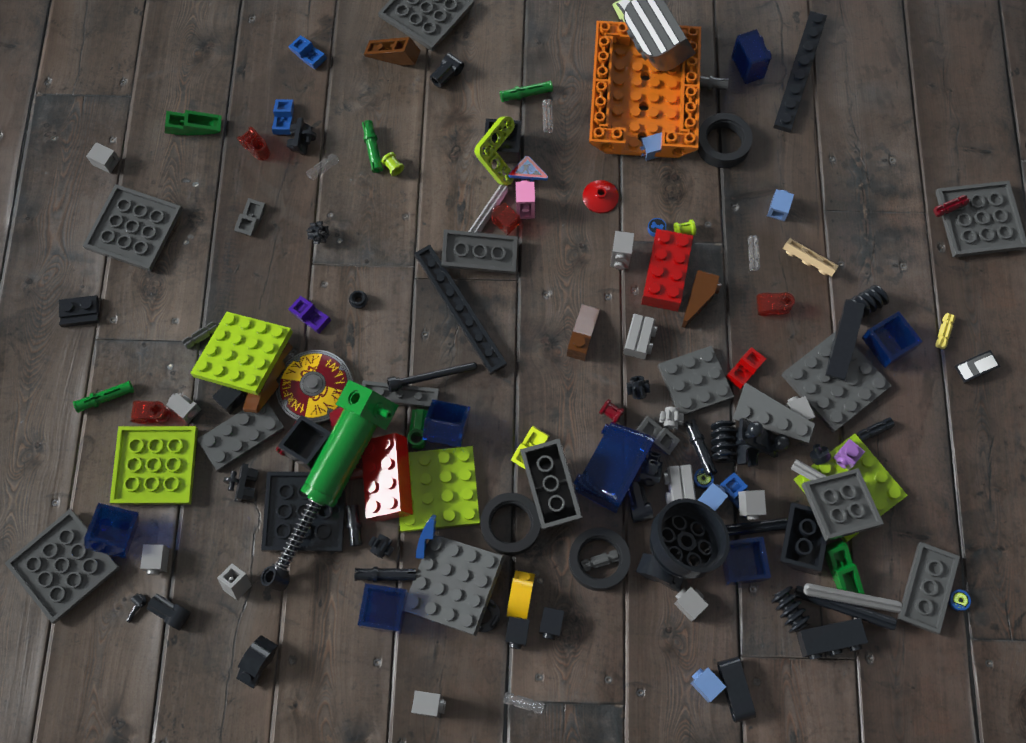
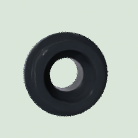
[349,290,368,309]

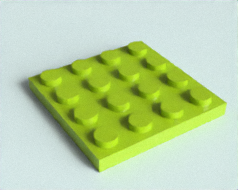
[190,312,293,395]
[110,426,198,505]
[793,434,908,543]
[399,446,480,533]

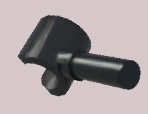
[126,593,147,623]

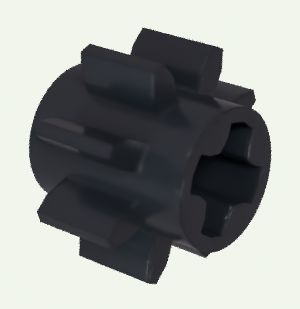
[306,221,330,244]
[626,376,650,399]
[368,534,394,559]

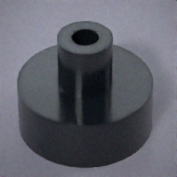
[810,444,832,465]

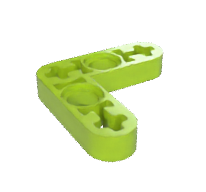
[474,116,515,185]

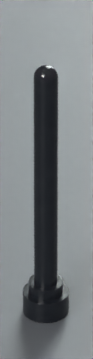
[387,362,478,393]

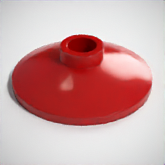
[583,180,619,213]

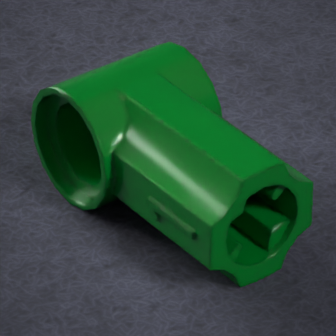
[408,409,429,450]

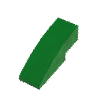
[164,110,222,135]
[824,540,864,606]

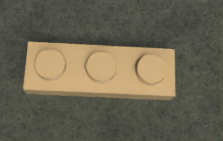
[783,238,839,276]

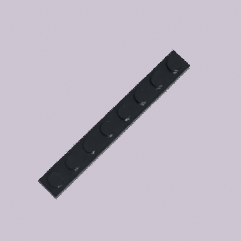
[773,11,827,133]
[414,245,507,375]

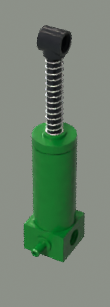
[261,380,399,591]

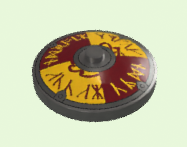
[276,350,353,424]

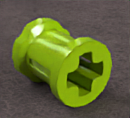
[381,152,404,176]
[674,219,696,236]

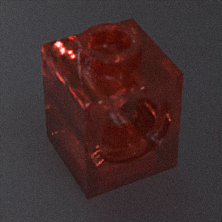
[491,202,520,235]

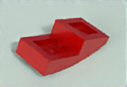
[726,347,766,389]

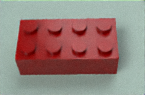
[641,229,693,312]
[362,433,413,522]

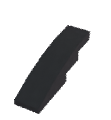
[825,299,865,381]

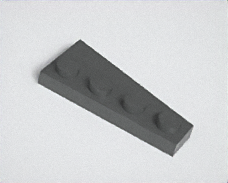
[733,383,816,444]

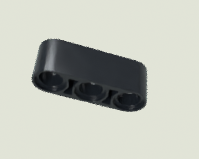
[717,657,756,723]

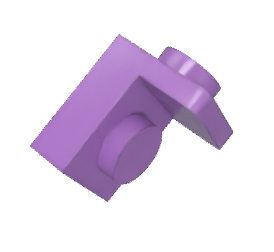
[833,439,865,470]

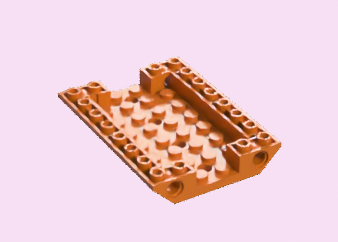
[589,21,701,158]

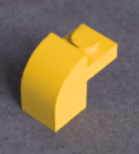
[507,570,535,619]

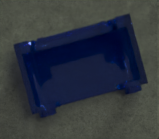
[573,422,656,513]

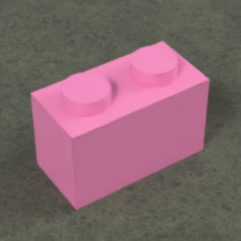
[516,180,535,219]

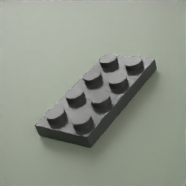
[441,229,518,274]
[197,402,285,472]
[897,542,960,634]

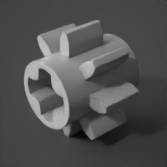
[659,407,684,430]

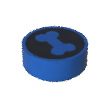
[647,218,666,237]

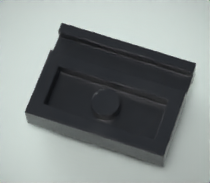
[59,295,99,327]

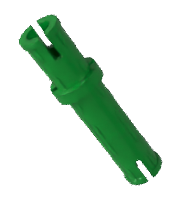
[499,80,553,102]
[362,120,383,173]
[73,381,134,413]

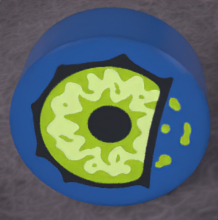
[693,468,714,489]
[948,590,971,611]

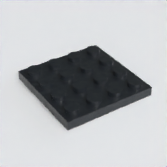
[261,472,346,552]

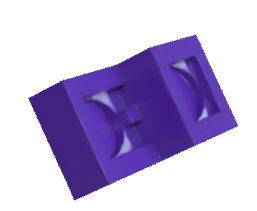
[288,296,331,334]

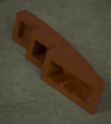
[243,342,293,413]

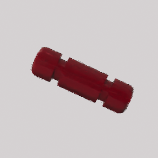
[933,195,969,217]

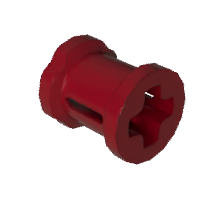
[599,399,625,424]

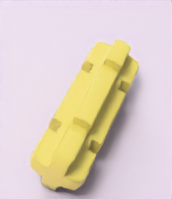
[935,313,955,349]

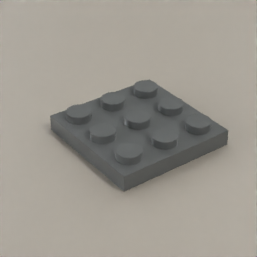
[658,345,734,416]
[802,468,884,541]

